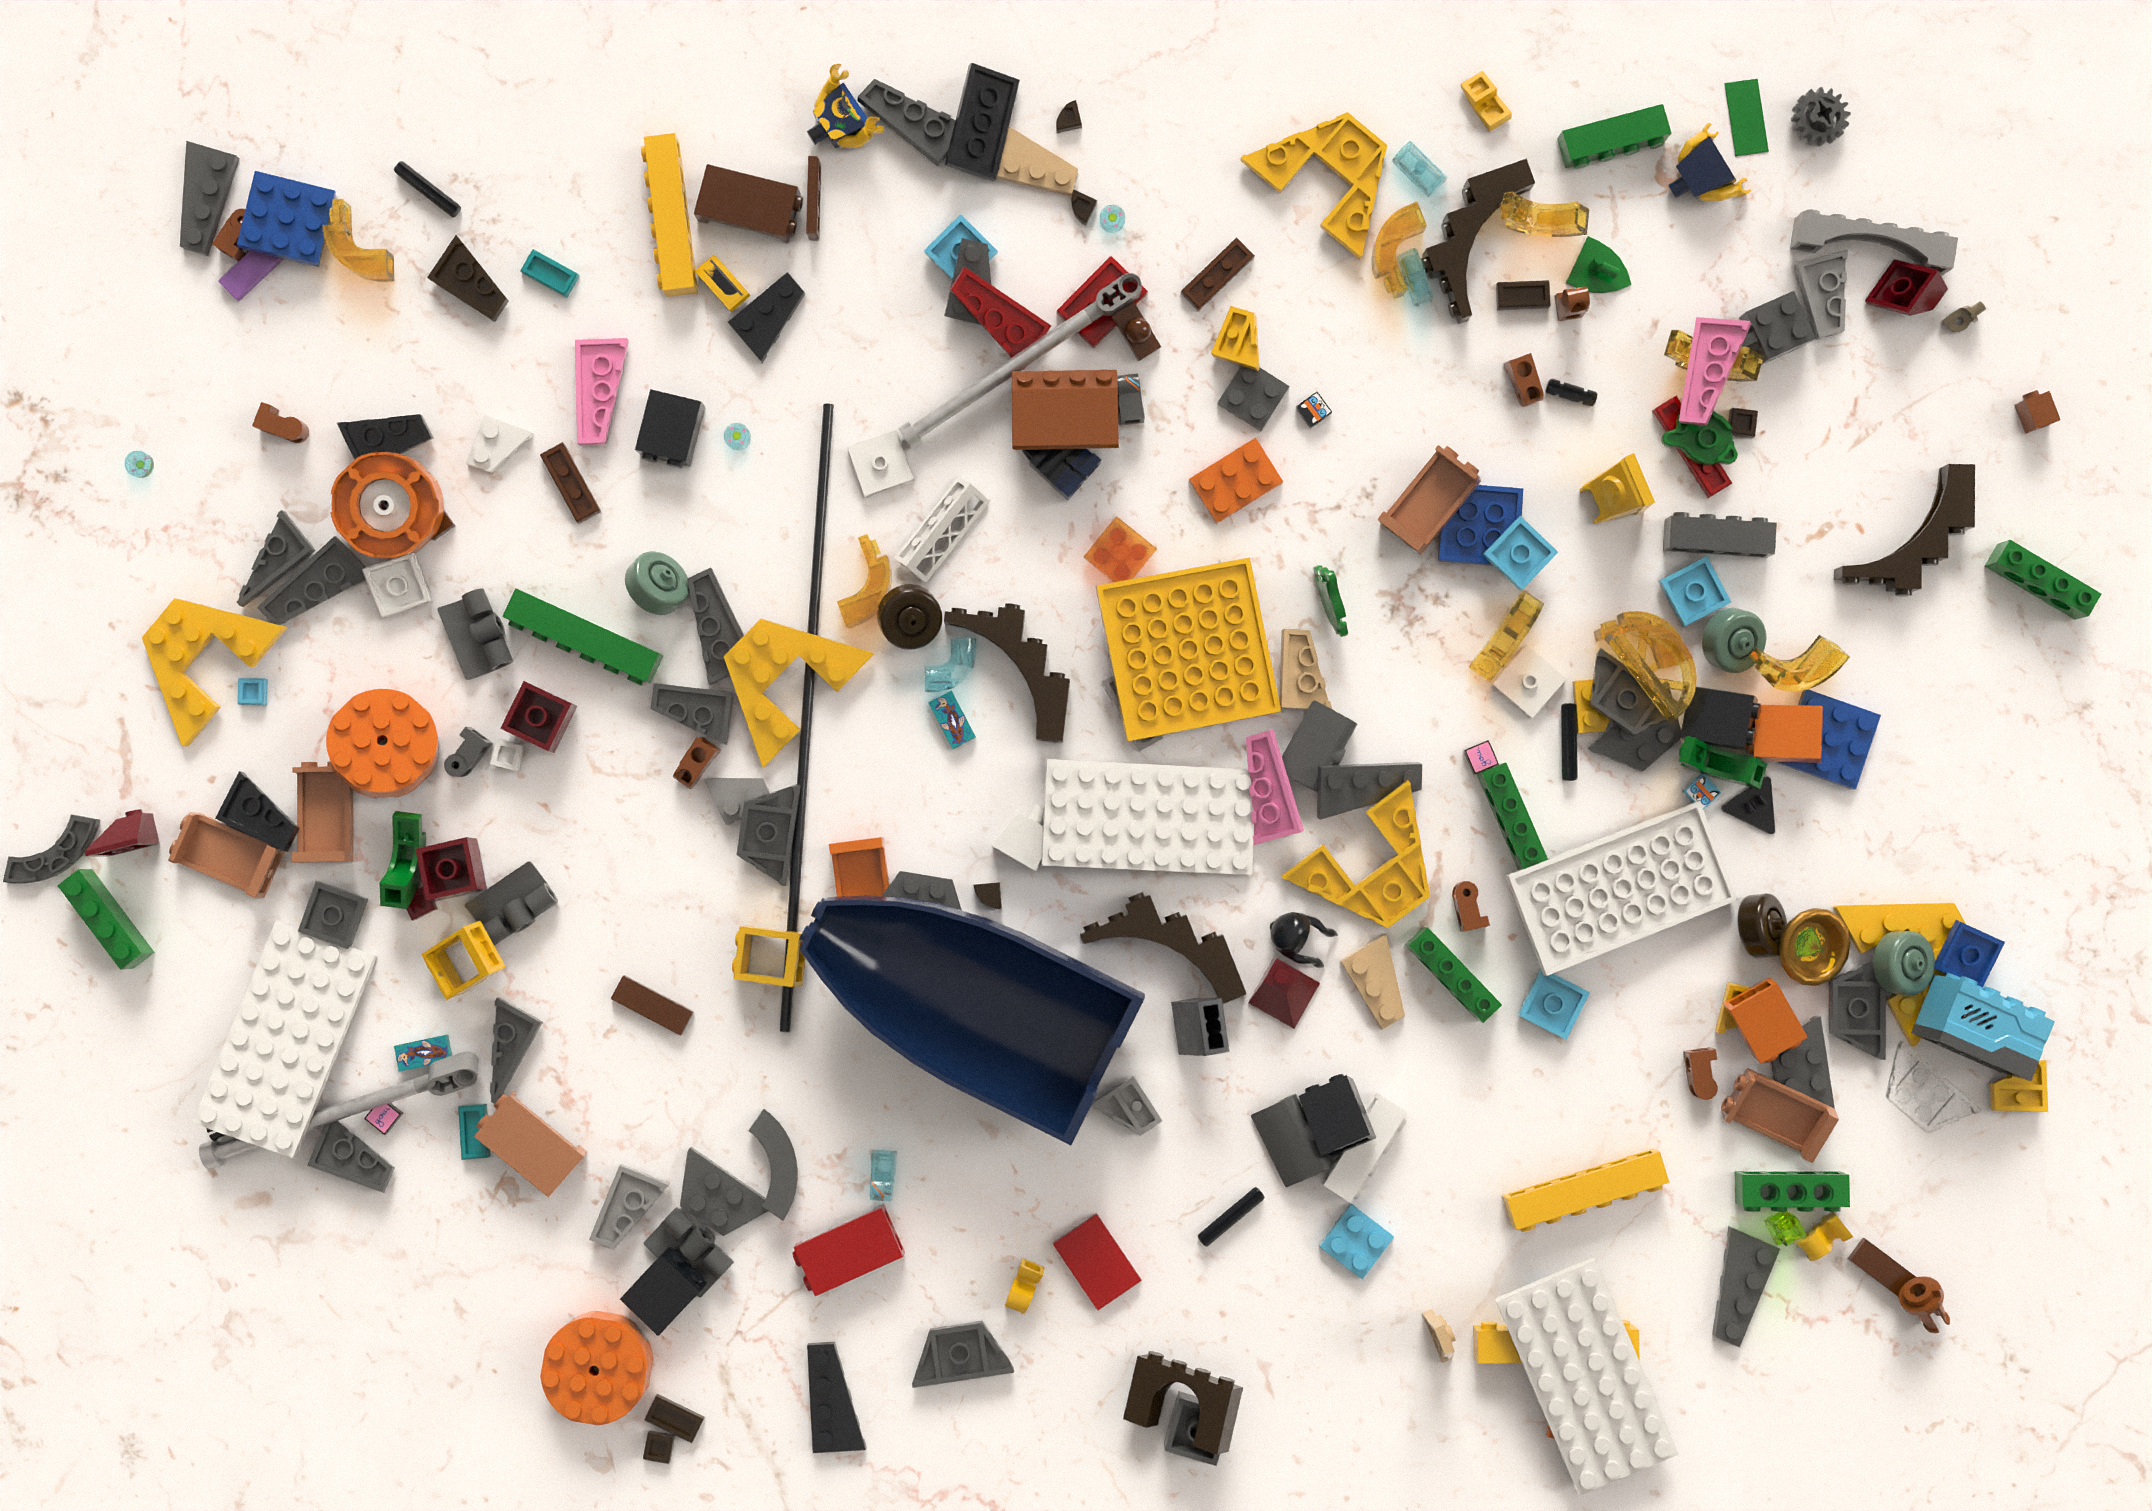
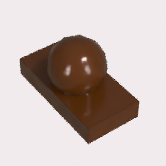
[1111,302,1161,361]

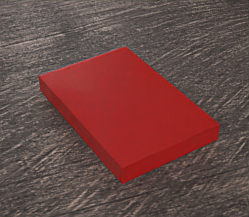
[1056,256,1148,349]
[1053,1213,1142,1311]

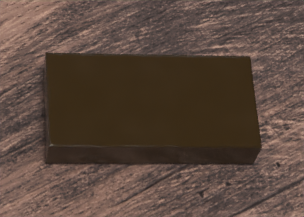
[1496,280,1551,310]
[644,1394,705,1443]

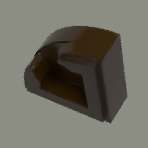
[1056,100,1082,133]
[1071,189,1097,226]
[973,882,1002,909]

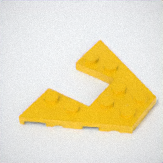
[1240,112,1387,260]
[142,598,287,746]
[724,618,874,767]
[1281,780,1430,928]
[1833,903,1966,1047]

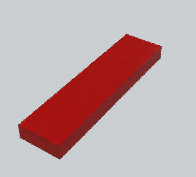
[1652,395,1732,498]

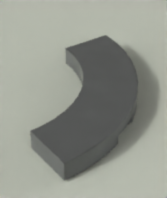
[3,814,100,884]
[748,1109,798,1221]

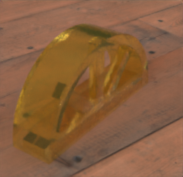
[1604,623,1697,723]

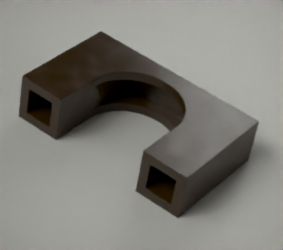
[1123,1351,1243,1455]

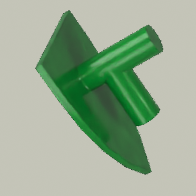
[1566,236,1632,293]

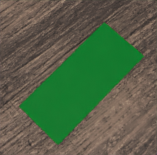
[1724,78,1769,156]

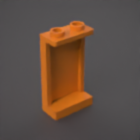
[829,837,889,897]

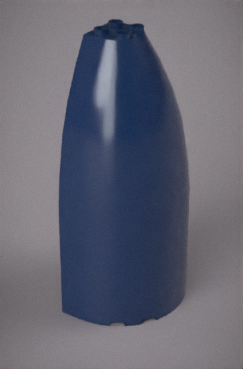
[799,896,1145,1146]

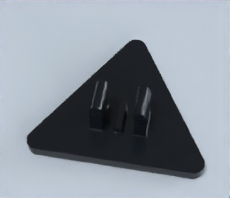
[1721,776,1775,834]

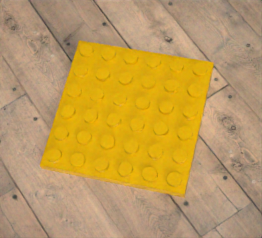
[1095,557,1281,742]

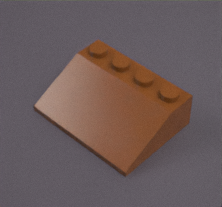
[1012,369,1119,450]

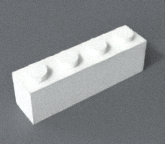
[1321,1092,1408,1203]

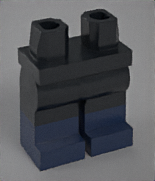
[1022,449,1102,501]

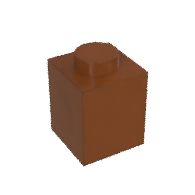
[2014,390,2061,434]

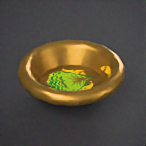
[1778,908,1851,986]

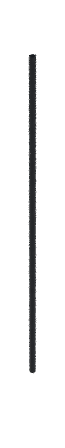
[780,403,834,1032]

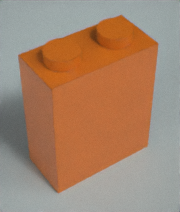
[1749,705,1823,763]
[1723,977,1808,1064]

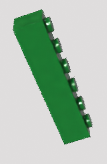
[502,588,664,686]

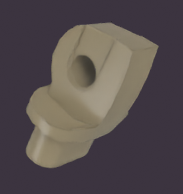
[1941,301,1986,332]

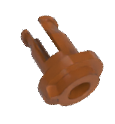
[1899,1276,1950,1334]

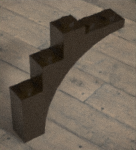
[1421,158,1535,324]
[1834,464,1975,596]
[944,603,1070,743]
[1080,892,1247,1004]

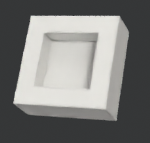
[490,739,525,771]

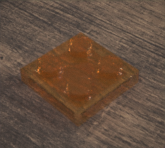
[1083,516,1157,582]

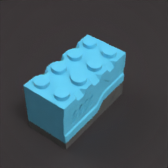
[1911,973,2055,1081]

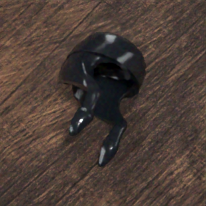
[1270,912,1338,968]

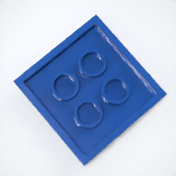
[237,171,336,267]
[1438,485,1524,566]
[1778,689,1881,790]

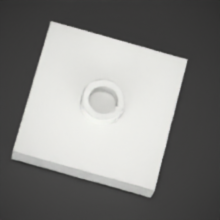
[847,430,914,497]
[362,553,433,619]
[1491,645,1567,719]

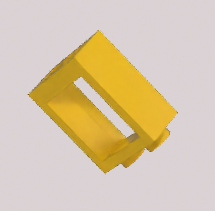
[421,921,505,1001]
[732,926,806,987]

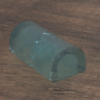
[1392,141,1448,198]
[1396,248,1433,307]

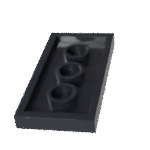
[945,63,1020,181]

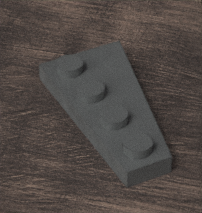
[857,78,955,166]

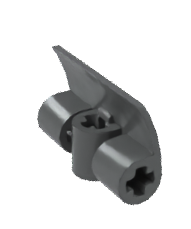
[437,588,513,680]
[1282,700,1358,793]
[464,861,558,946]
[1251,1093,1331,1187]
[643,1207,734,1298]

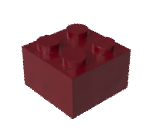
[500,681,577,753]
[416,837,487,901]

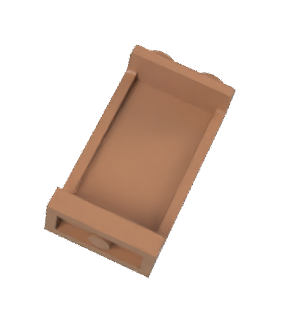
[1377,445,1481,555]
[292,761,353,863]
[168,812,285,898]
[1721,1068,1839,1163]
[474,1091,587,1198]

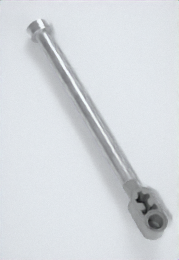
[898,273,1142,450]
[199,1052,479,1169]

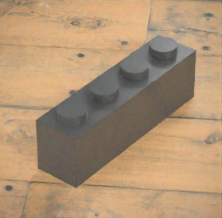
[1663,512,1777,558]

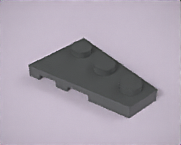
[944,238,991,325]
[650,683,734,745]
[307,1121,395,1193]

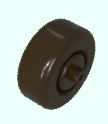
[877,584,942,650]
[1737,893,1787,958]

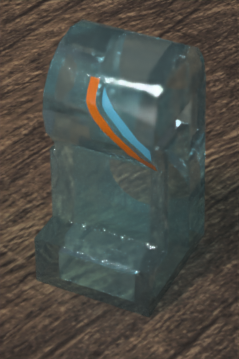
[870,1149,897,1202]

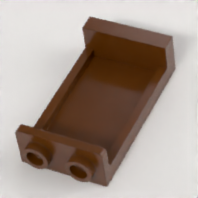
[694,164,803,243]

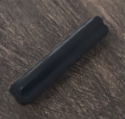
[394,161,461,217]
[1561,703,1578,781]
[1198,1187,1265,1247]

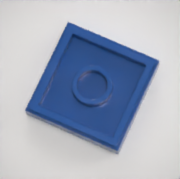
[1935,920,2005,987]

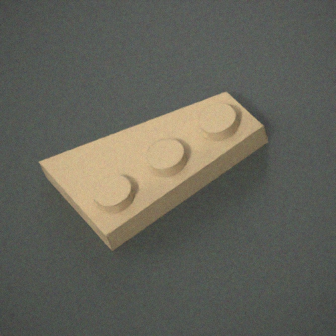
[997,126,1078,196]
[1279,629,1332,710]
[1340,934,1405,1029]
[1422,1309,1456,1363]

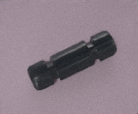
[1545,379,1598,406]

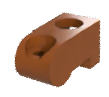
[212,208,246,262]
[1554,286,1590,321]
[1503,353,1544,407]
[252,402,309,443]
[673,737,721,789]
[1452,881,1490,932]
[1683,1047,1718,1100]

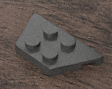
[1589,648,1686,737]
[1588,682,1681,772]
[736,784,801,886]
[882,871,962,910]
[1829,960,1886,1060]
[1771,1016,1835,1108]
[680,1147,768,1236]
[912,1321,1015,1388]

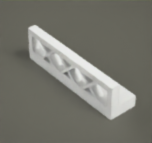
[894,476,990,583]

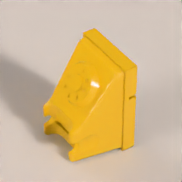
[1579,453,1655,524]

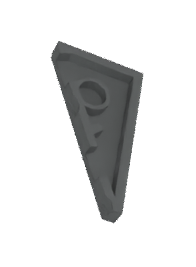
[237,510,316,607]
[490,997,543,1104]

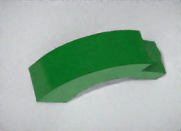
[1679,736,1768,789]
[379,811,426,909]

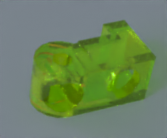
[1763,1211,1807,1247]

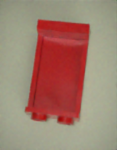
[792,1204,905,1296]

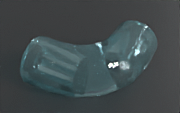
[924,638,977,692]

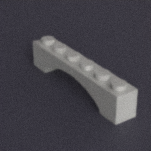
[1790,209,1958,275]

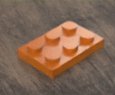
[1189,438,1283,524]

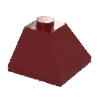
[1865,259,1948,316]
[85,809,160,857]
[1248,957,1320,1029]

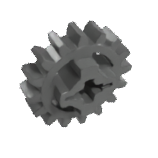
[1790,87,1851,146]

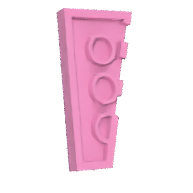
[1679,317,1751,426]
[575,338,629,445]
[1246,729,1304,845]

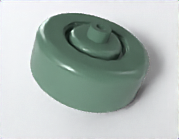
[625,551,689,615]
[1702,608,1767,673]
[1873,931,1935,995]

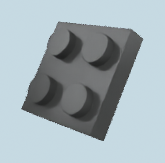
[1217,366,1290,431]
[298,881,368,949]

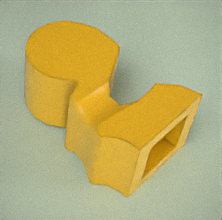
[1796,1212,1854,1261]
[1005,1258,1045,1314]

